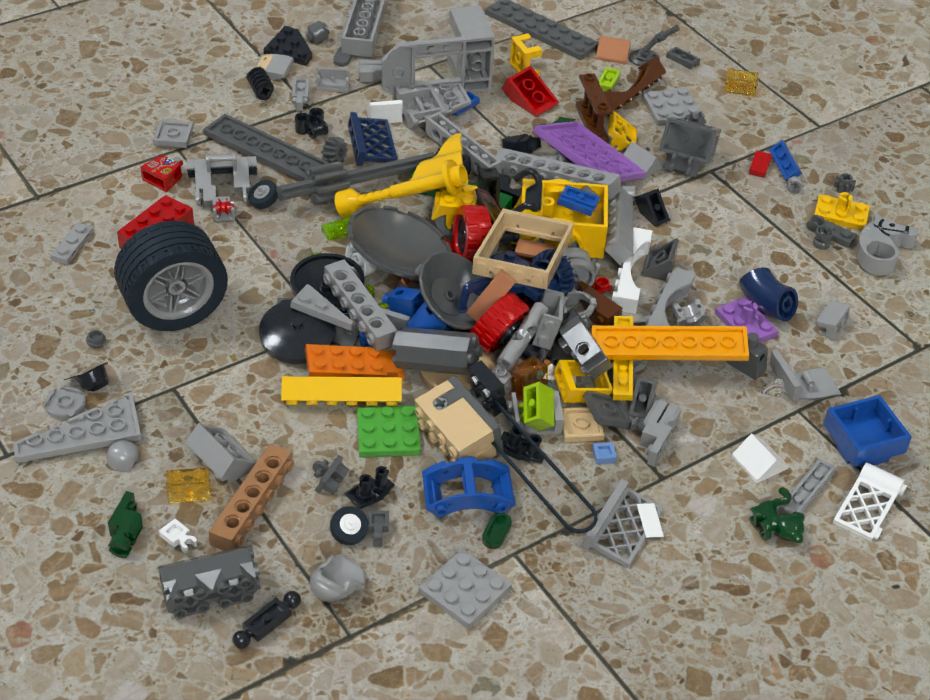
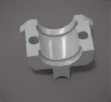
[672,299,708,326]

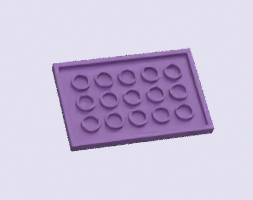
[533,121,647,182]

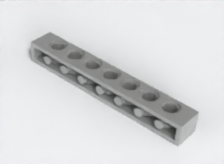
[495,148,621,200]

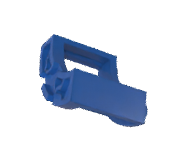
[422,457,515,518]

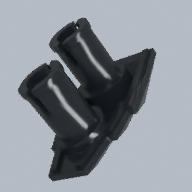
[502,134,541,154]
[500,426,546,464]
[344,466,395,509]

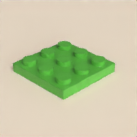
[357,406,420,457]

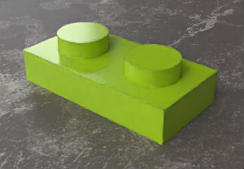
[598,67,621,92]

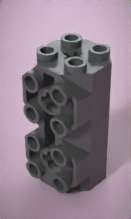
[158,546,261,619]

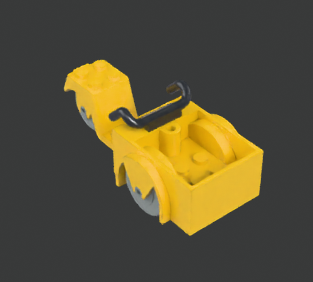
[431,168,608,259]

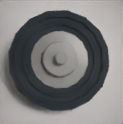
[248,180,278,209]

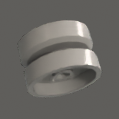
[564,247,595,292]

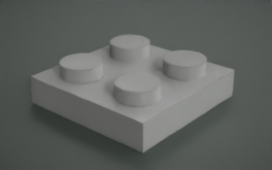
[153,120,193,148]

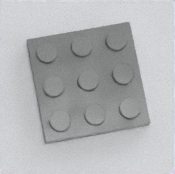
[642,88,700,126]
[419,549,512,630]

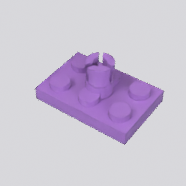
[715,297,779,342]

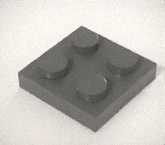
[583,391,631,429]

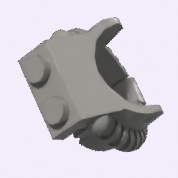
[563,291,597,320]

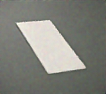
[637,503,664,538]

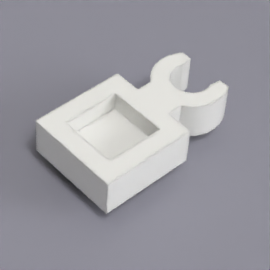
[159,519,197,554]

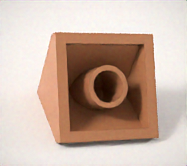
[596,36,631,64]

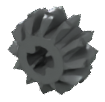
[321,137,348,163]

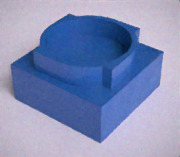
[823,395,912,467]

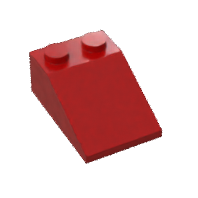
[501,66,560,117]

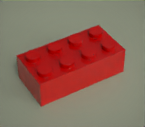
[117,195,194,249]

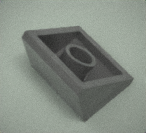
[642,238,679,281]

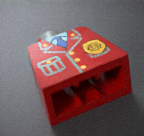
[140,155,183,193]

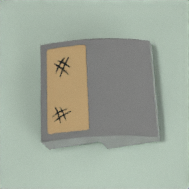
[255,54,294,80]

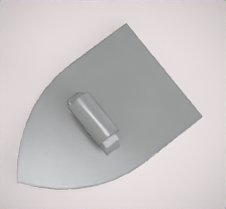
[780,367,841,400]

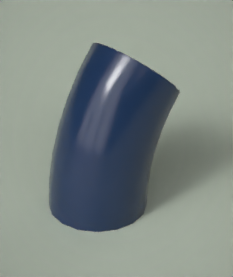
[739,267,798,321]

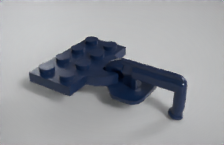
[457,250,562,313]

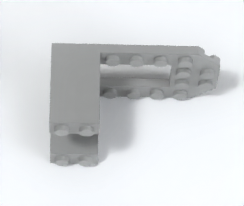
[382,5,495,99]

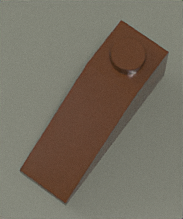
[577,280,623,326]

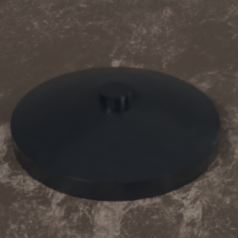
[290,253,365,309]
[259,299,336,364]

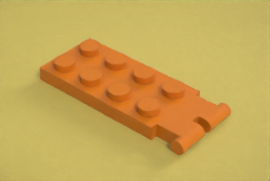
[305,344,405,381]

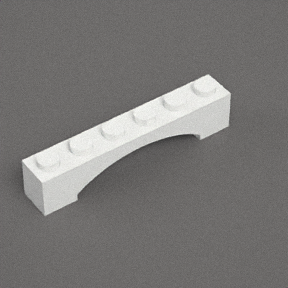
[612,227,652,314]

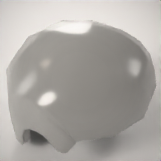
[107,440,139,471]

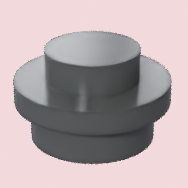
[86,330,106,348]

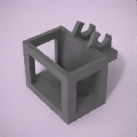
[659,117,721,177]

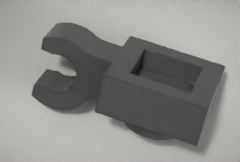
[368,510,389,547]

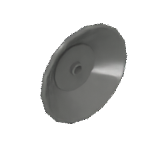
[419,251,483,330]

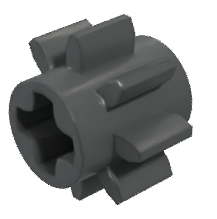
[834,173,856,193]

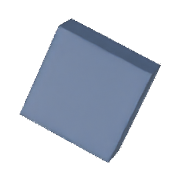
[592,442,617,464]

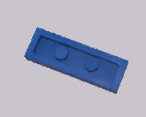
[769,140,802,181]

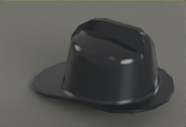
[64,362,109,391]

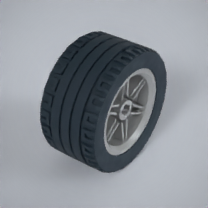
[114,221,228,331]

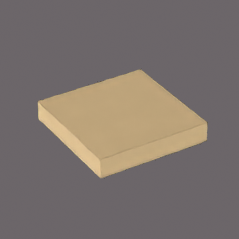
[562,407,605,443]

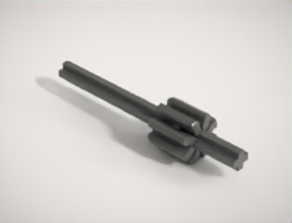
[276,152,435,204]

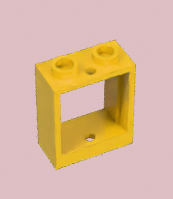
[553,360,613,403]

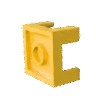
[509,33,542,76]

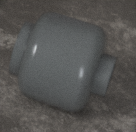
[306,21,330,44]

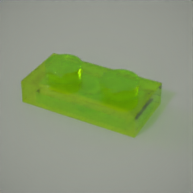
[321,217,350,241]

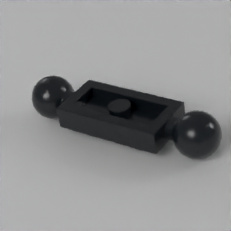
[232,591,301,649]

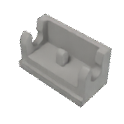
[317,67,350,93]
[816,300,850,340]

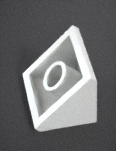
[366,100,403,123]
[732,433,789,484]

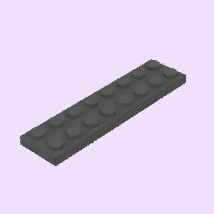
[485,0,599,61]
[203,114,329,181]

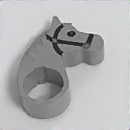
[856,213,918,275]

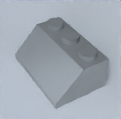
[185,423,257,482]

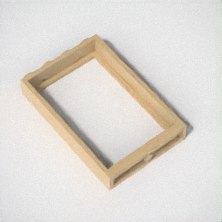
[472,209,574,290]

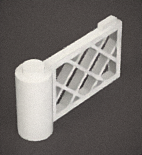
[833,462,907,542]

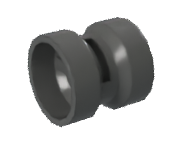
[813,225,834,250]

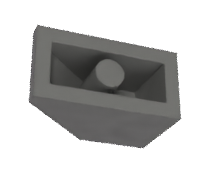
[628,376,658,418]

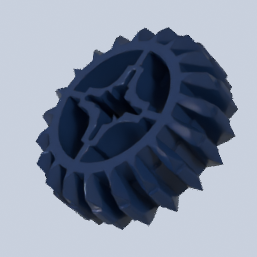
[532,249,576,296]

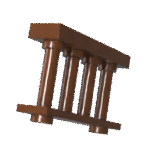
[576,73,613,143]

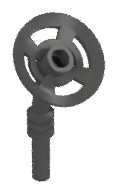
[629,25,680,66]

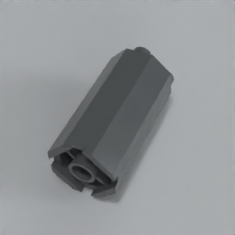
[392,327,483,375]

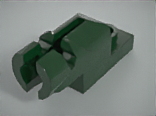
[108,491,143,558]

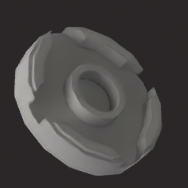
[45,386,86,420]

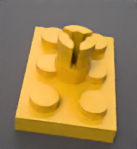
[814,192,870,231]

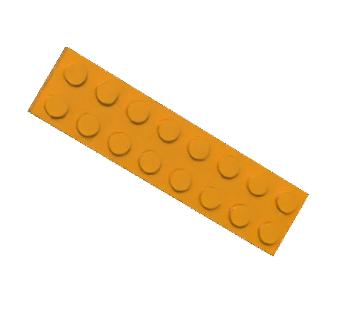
[592,325,749,361]

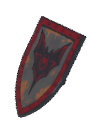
[475,188,502,225]

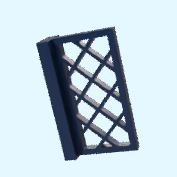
[348,112,398,166]

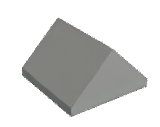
[623,142,665,180]

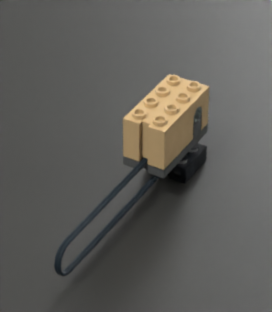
[414,360,597,534]

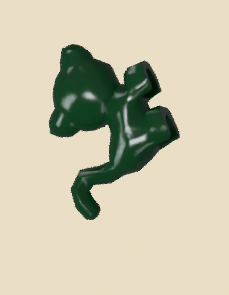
[749,487,805,543]

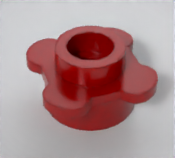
[591,277,612,294]

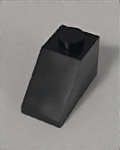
[634,188,670,227]

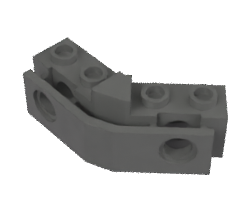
[557,307,613,380]

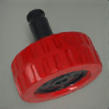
[452,205,519,263]
[470,292,541,363]

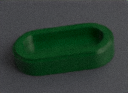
[482,513,512,549]

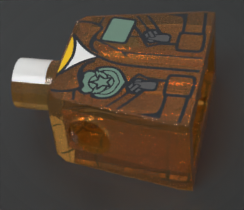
[511,356,553,402]

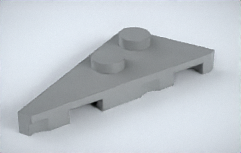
[290,284,354,331]

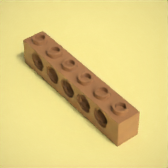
[209,444,294,551]

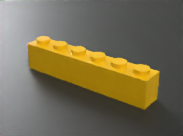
[281,376,402,406]

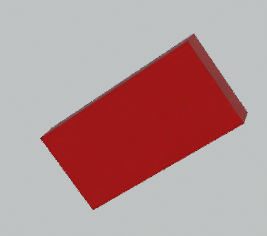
[749,150,772,178]

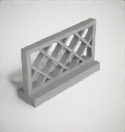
[581,478,663,568]

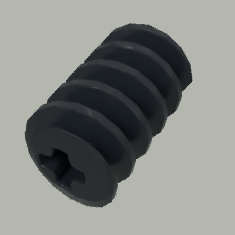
[246,67,274,100]

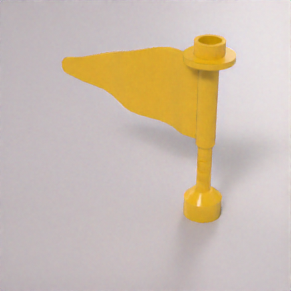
[335,133,468,219]

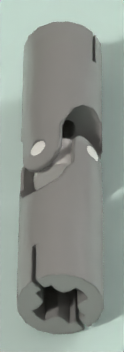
[497,302,549,370]

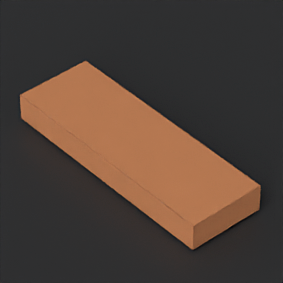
[466,269,517,321]

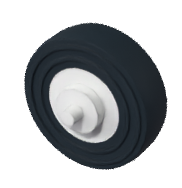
[330,506,369,545]

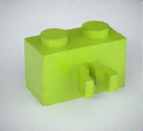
[517,382,555,431]

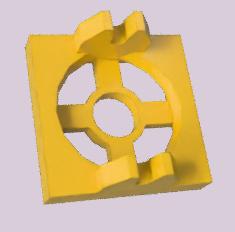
[608,112,637,151]

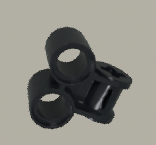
[295,108,329,139]

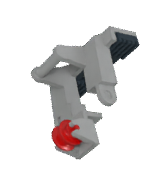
[186,152,257,222]

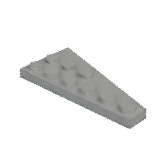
[13,392,142,463]

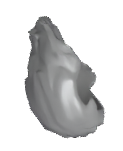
[310,554,367,603]

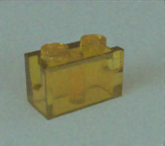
[724,69,759,96]
[166,467,211,503]

